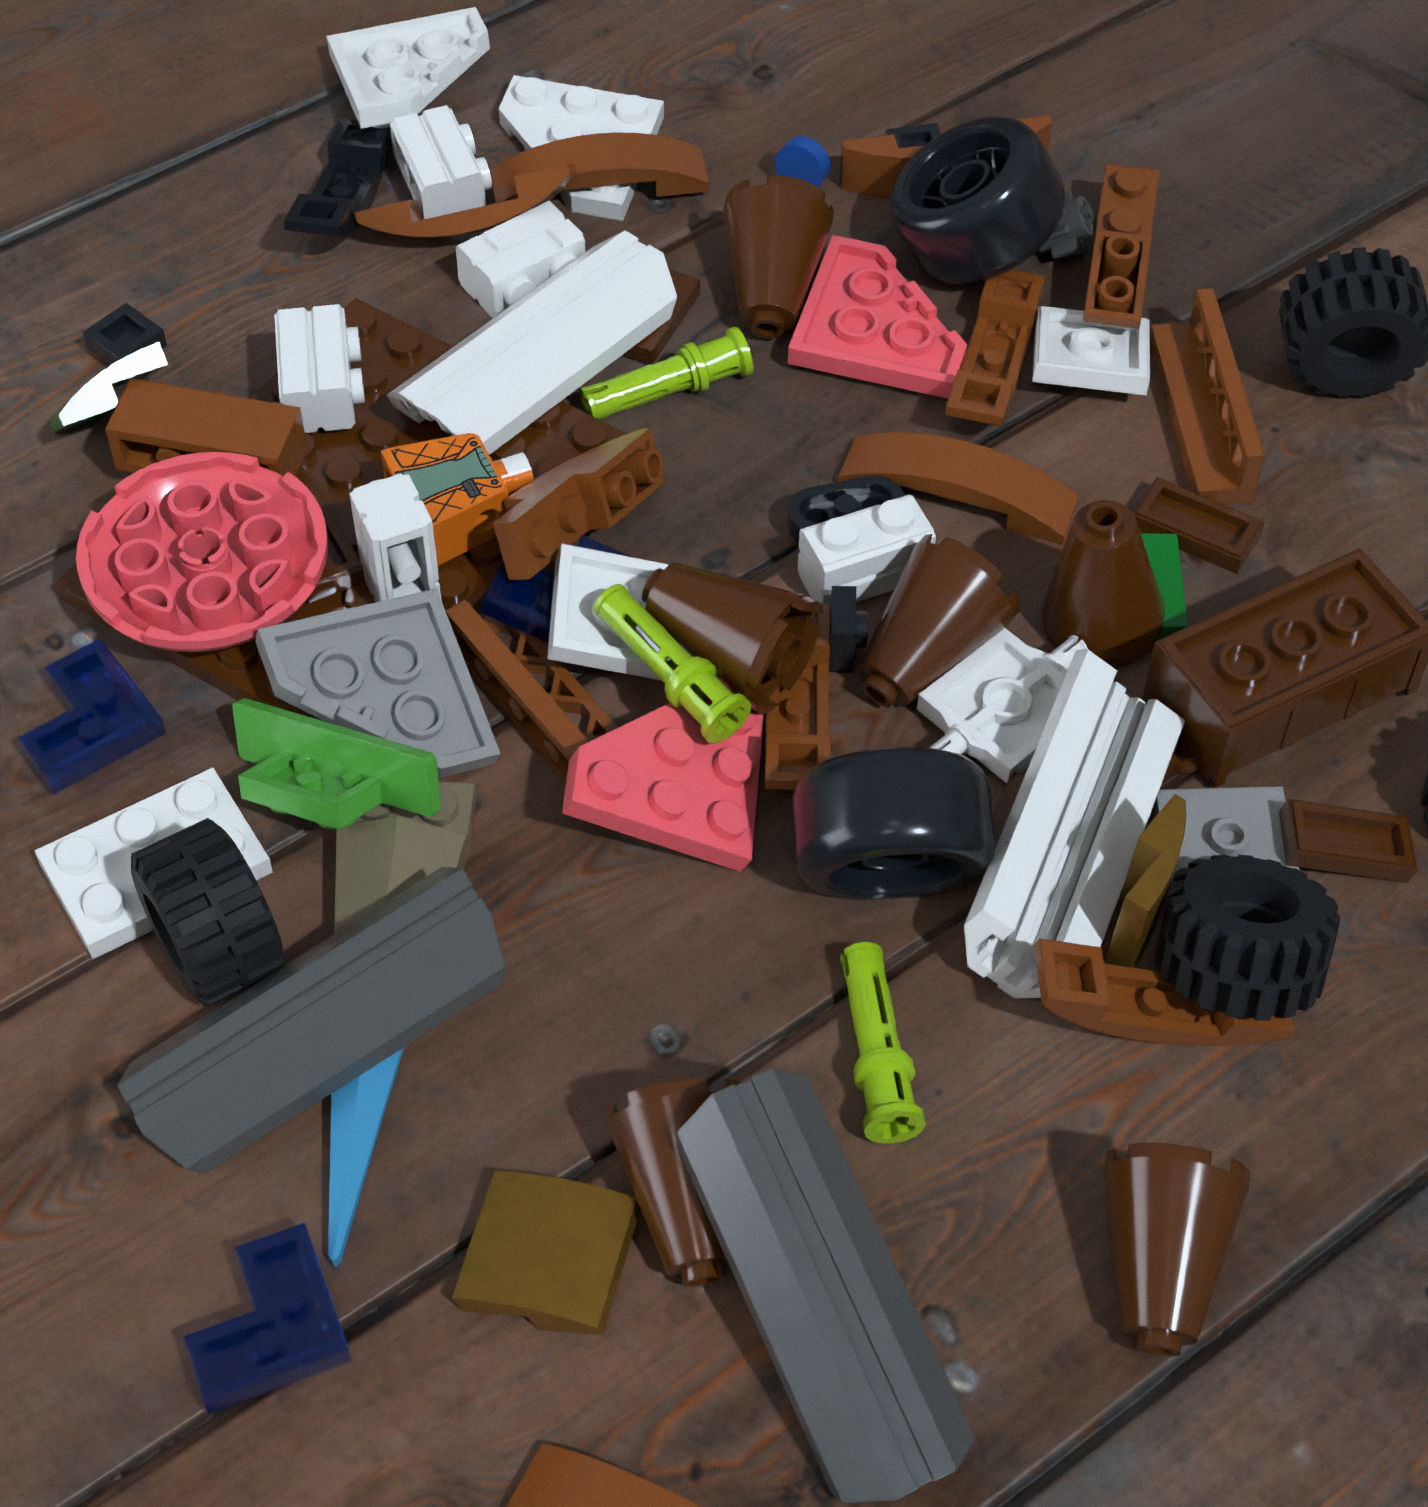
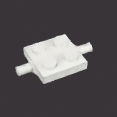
[917,628,1088,784]

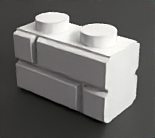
[390,105,492,220]
[455,201,585,318]
[274,304,365,433]
[349,473,442,602]
[798,494,936,603]

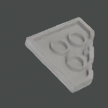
[255,589,501,779]

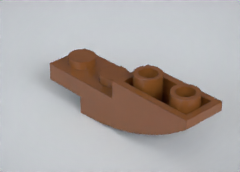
[1083,163,1160,329]
[493,428,665,580]

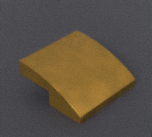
[1104,794,1186,968]
[452,1170,640,1335]

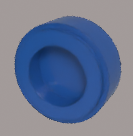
[774,136,831,187]

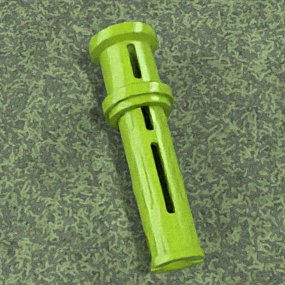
[579,326,754,420]
[593,584,751,744]
[840,942,926,1144]

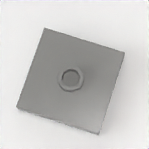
[1153,786,1299,894]

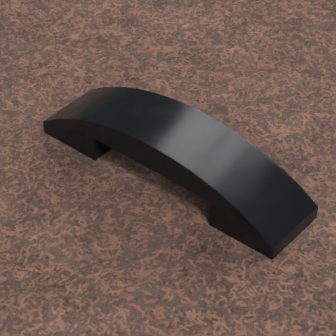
[284,118,392,237]

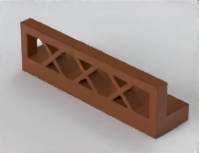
[1150,288,1265,505]
[445,599,619,785]

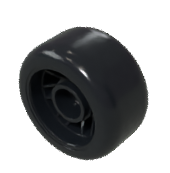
[890,117,1065,284]
[791,747,995,900]

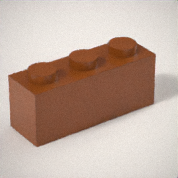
[105,378,307,476]

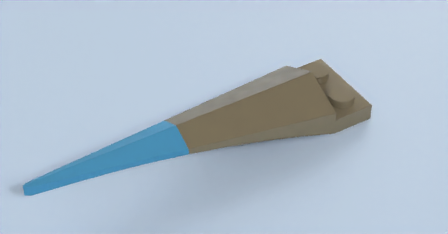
[328,781,477,1267]

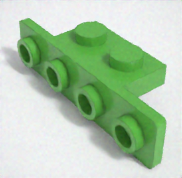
[232,698,441,830]

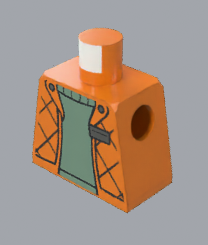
[381,433,534,566]

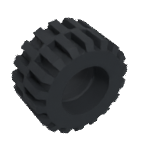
[1279,247,1428,399]
[131,818,283,1007]
[1155,854,1340,1021]

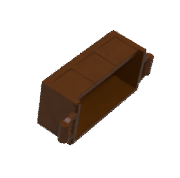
[1142,548,1428,788]

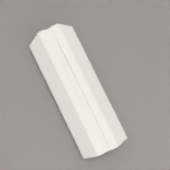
[387,230,677,455]
[964,649,1185,998]

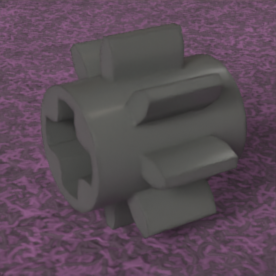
[1039,190,1096,260]

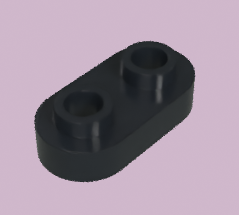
[787,476,904,542]

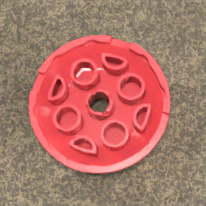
[76,452,328,652]

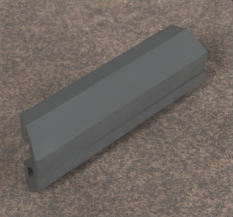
[117,867,506,1173]
[676,1068,976,1504]

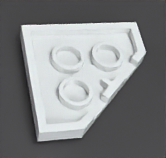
[326,7,490,129]
[499,75,664,221]

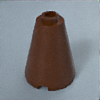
[723,175,834,339]
[1042,500,1165,665]
[858,534,1020,708]
[642,563,823,715]
[605,1078,740,1287]
[1104,1143,1250,1357]

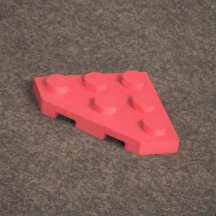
[787,235,967,399]
[562,696,764,872]

